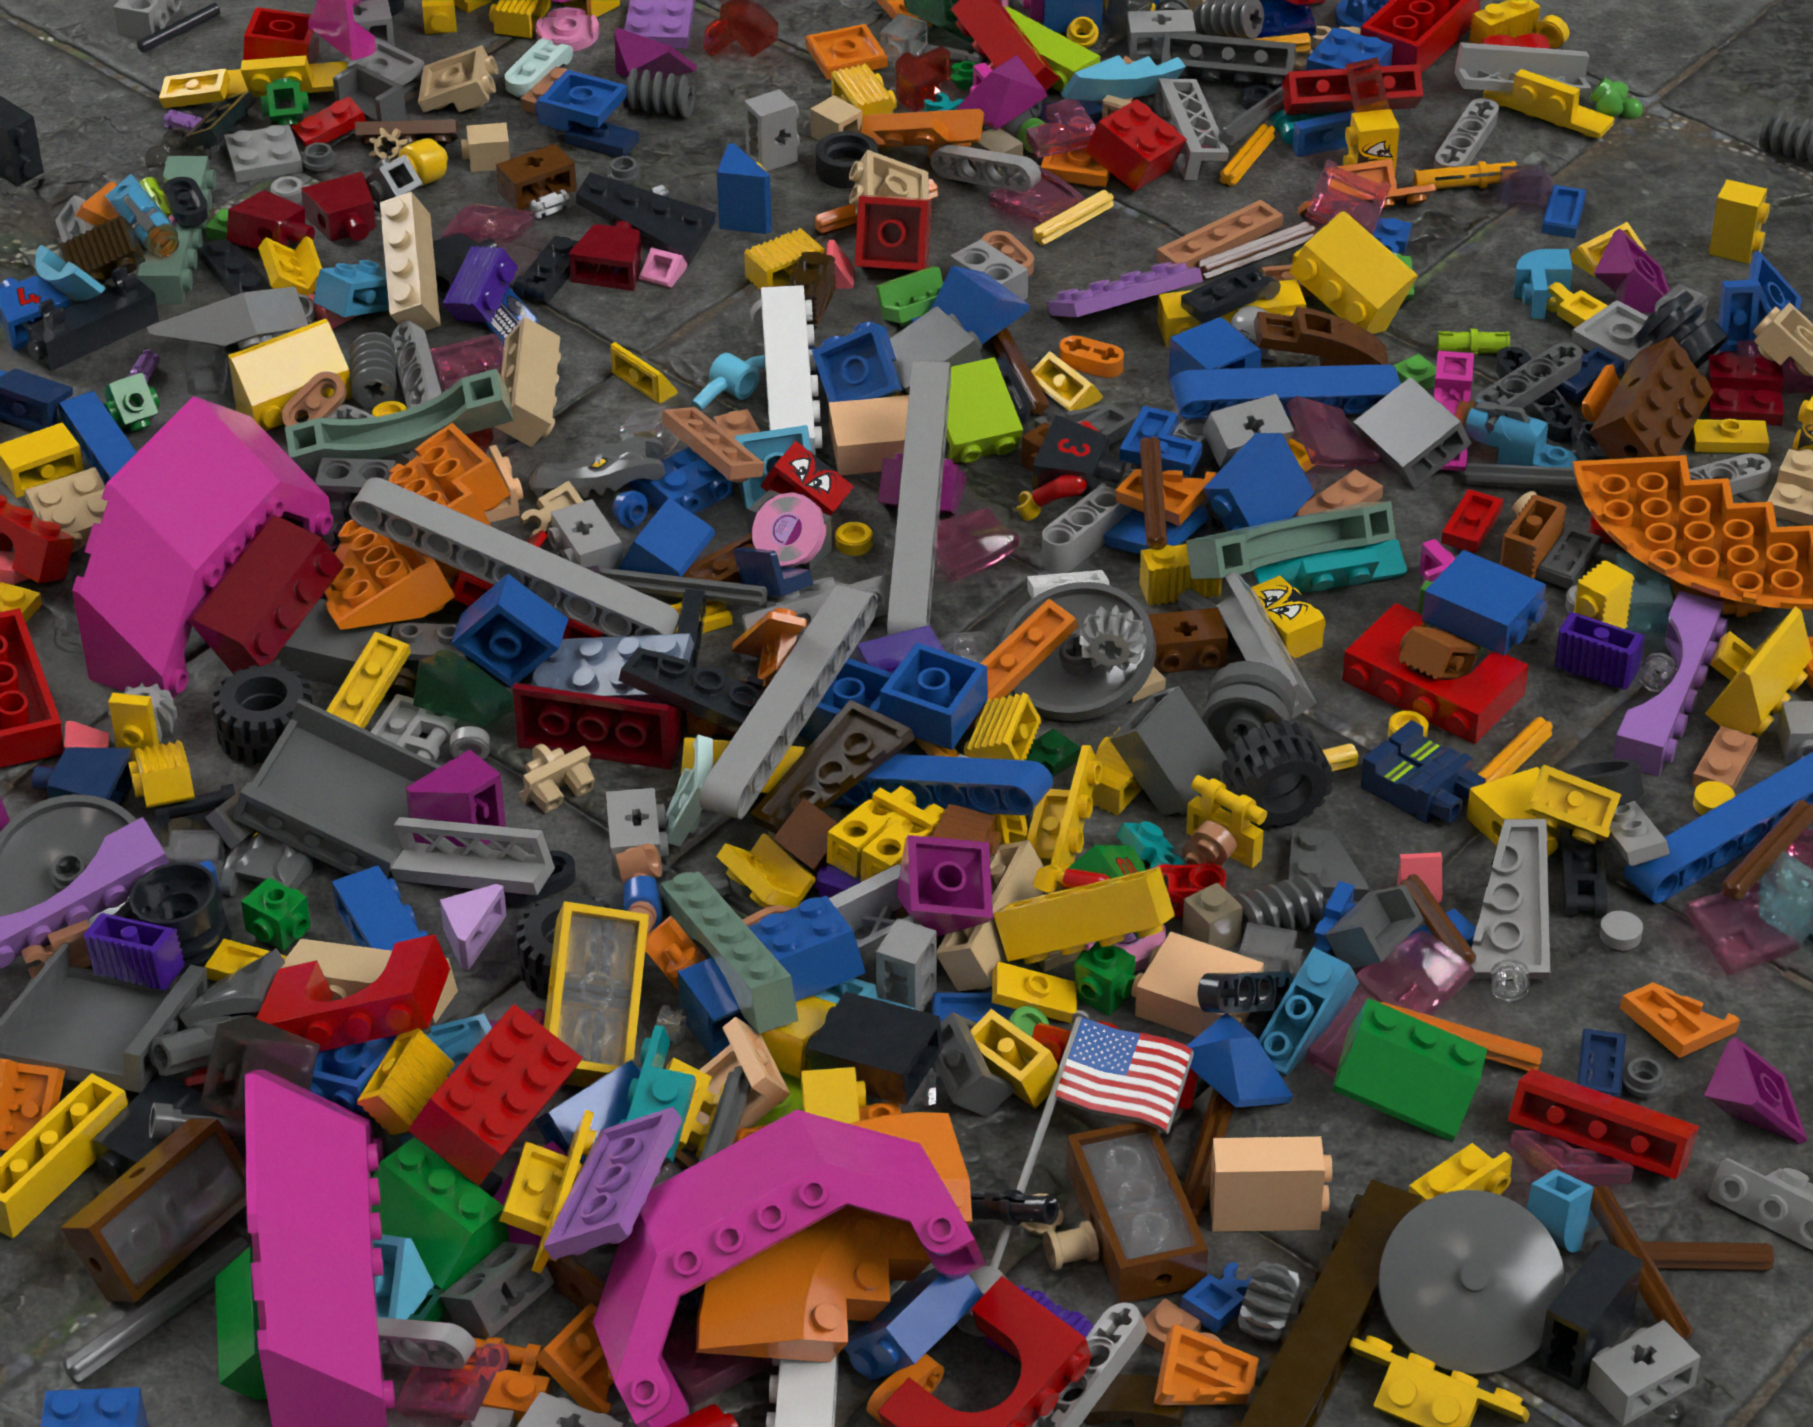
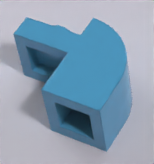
[1513,249,1573,319]
[1527,1169,1599,1252]

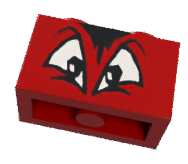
[760,441,854,517]

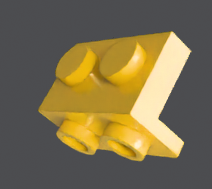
[258,236,322,296]
[1525,765,1621,845]
[716,833,816,909]

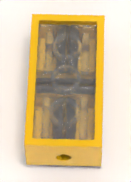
[544,901,649,1087]

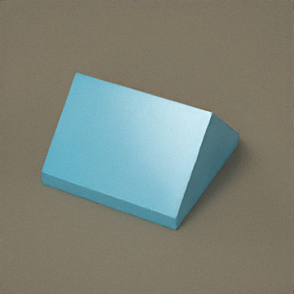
[734,425,812,509]
[373,1234,434,1319]

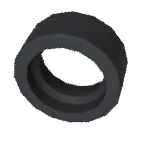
[816,131,878,188]
[1565,759,1644,805]

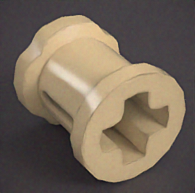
[1043,1221,1099,1271]

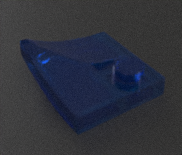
[1254,0,1316,39]

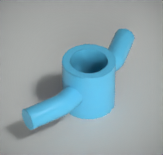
[691,353,766,412]

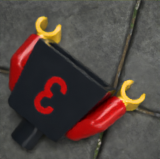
[1016,415,1125,521]

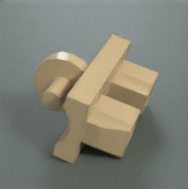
[519,744,595,814]

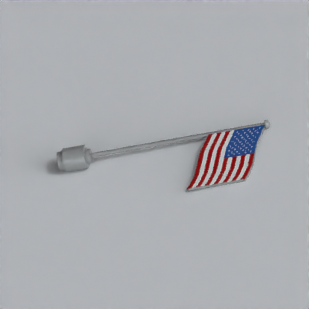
[956,1010,1194,1337]

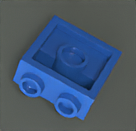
[535,70,627,131]
[812,321,903,402]
[630,447,733,514]
[291,1035,398,1114]

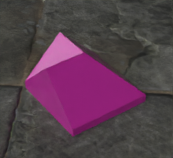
[614,28,697,80]
[957,55,1047,130]
[1593,228,1673,313]
[896,835,993,937]
[1704,1036,1808,1144]

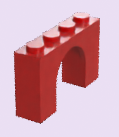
[1342,603,1529,744]
[252,934,451,1063]
[877,1275,1092,1427]

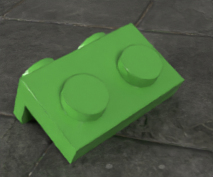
[876,266,943,327]

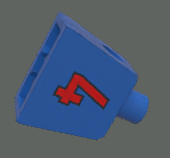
[0,276,71,350]

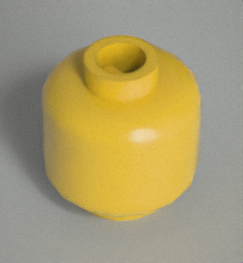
[398,138,448,187]

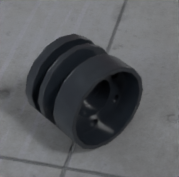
[1631,291,1730,369]
[129,862,231,974]

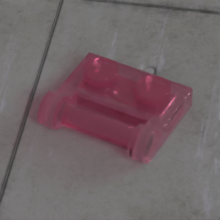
[1305,159,1391,235]
[395,1343,509,1422]

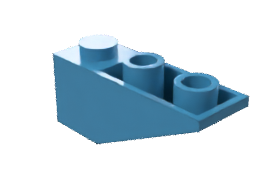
[1258,947,1359,1076]

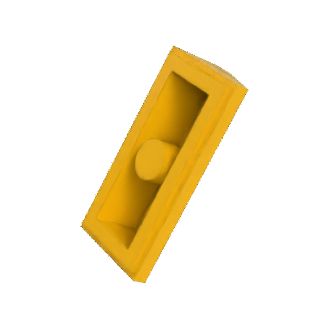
[1570,222,1646,277]
[611,342,678,404]
[1031,351,1103,412]

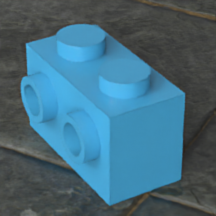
[313,260,389,317]

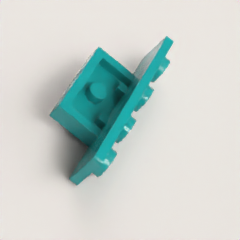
[1253,539,1407,594]
[619,1025,697,1164]

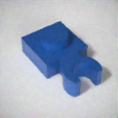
[1373,217,1412,253]
[1313,881,1356,955]
[1180,1262,1252,1333]

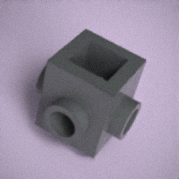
[365,154,423,208]

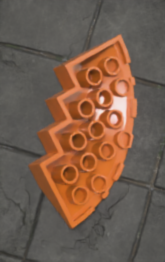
[324,423,511,630]
[1572,455,1813,610]
[696,1112,972,1362]

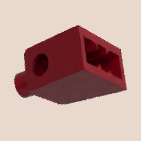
[301,171,376,241]
[226,190,315,249]
[569,221,642,291]

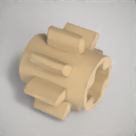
[369,128,411,161]

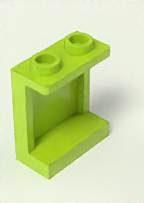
[946,357,1023,463]

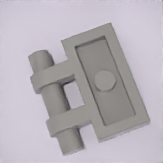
[370,694,458,762]

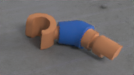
[616,843,663,935]

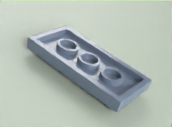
[531,633,694,704]

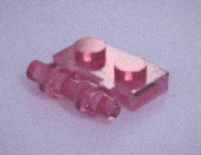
[430,333,504,391]

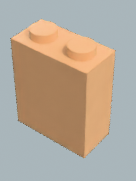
[829,395,909,475]
[1131,931,1264,1037]
[1209,1136,1332,1232]

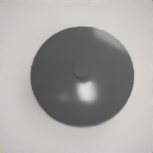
[1001,582,1156,721]
[0,794,136,946]
[1378,1190,1565,1376]

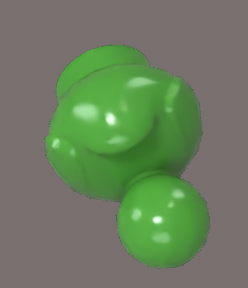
[1589,77,1643,119]

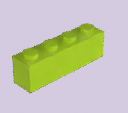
[1004,6,1101,93]

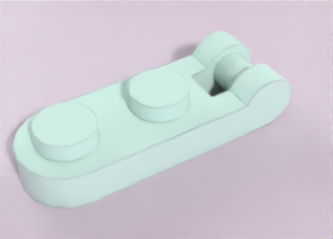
[505,38,573,97]

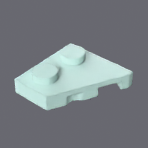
[666,734,713,847]

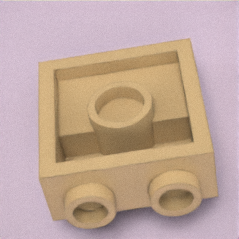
[418,45,498,112]
[849,150,929,215]
[1752,302,1813,376]
[1767,449,1813,526]
[25,467,108,552]

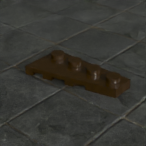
[750,700,915,834]

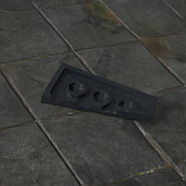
[576,172,716,266]
[618,647,767,733]

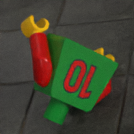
[1033,845,1146,940]

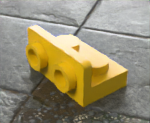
[1408,1143,1512,1203]

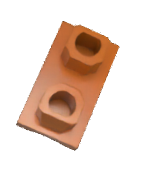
[645,916,707,991]

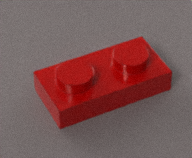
[291,96,367,148]
[1441,489,1503,553]

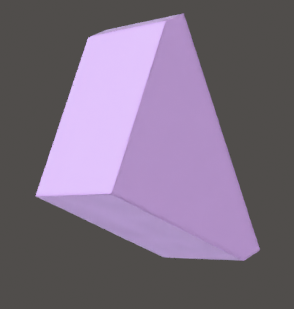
[440,884,507,970]

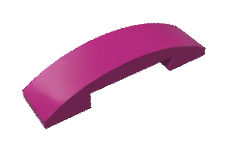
[1434,351,1474,471]

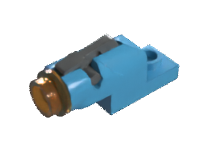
[105,174,180,258]
[1454,399,1580,468]

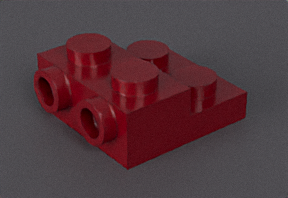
[1706,351,1784,426]

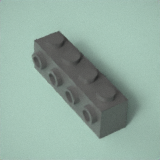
[1161,31,1297,88]

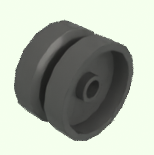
[1202,661,1296,755]

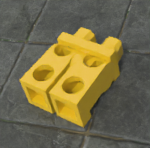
[827,786,945,882]

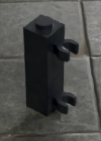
[27,265,159,371]

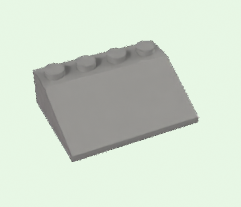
[147,286,308,349]

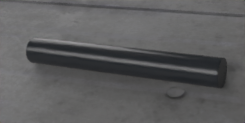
[137,3,220,53]

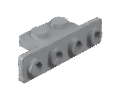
[742,576,890,640]
[1708,1158,1813,1250]

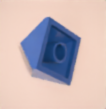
[1186,1013,1293,1107]

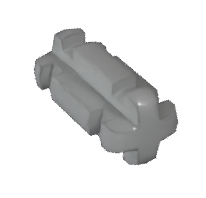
[529,190,571,219]

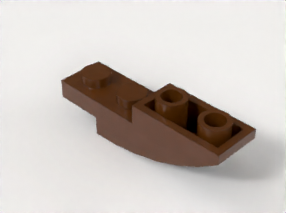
[1254,307,1389,366]

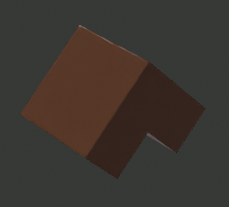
[773,798,838,874]

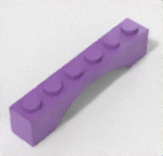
[1613,591,1728,777]
[0,817,169,969]

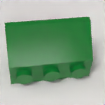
[1332,998,1487,1142]
[372,1137,510,1291]
[215,1247,267,1400]

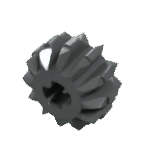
[1238,1261,1300,1343]

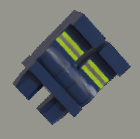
[1361,720,1486,824]

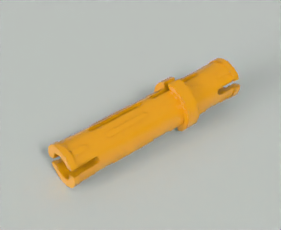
[1413,161,1518,189]

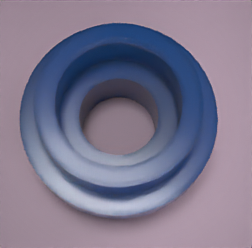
[612,490,648,528]

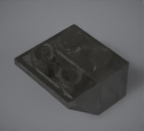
[200,1015,320,1123]

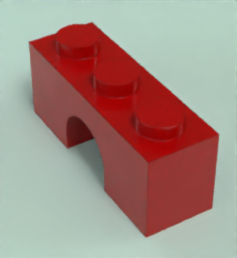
[0,495,75,583]

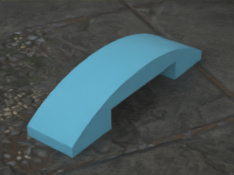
[35,245,105,301]

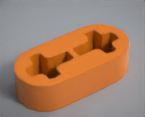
[1059,336,1124,378]
[866,1353,944,1425]

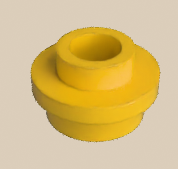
[1066,17,1099,48]

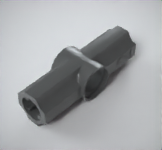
[149,1012,262,1076]

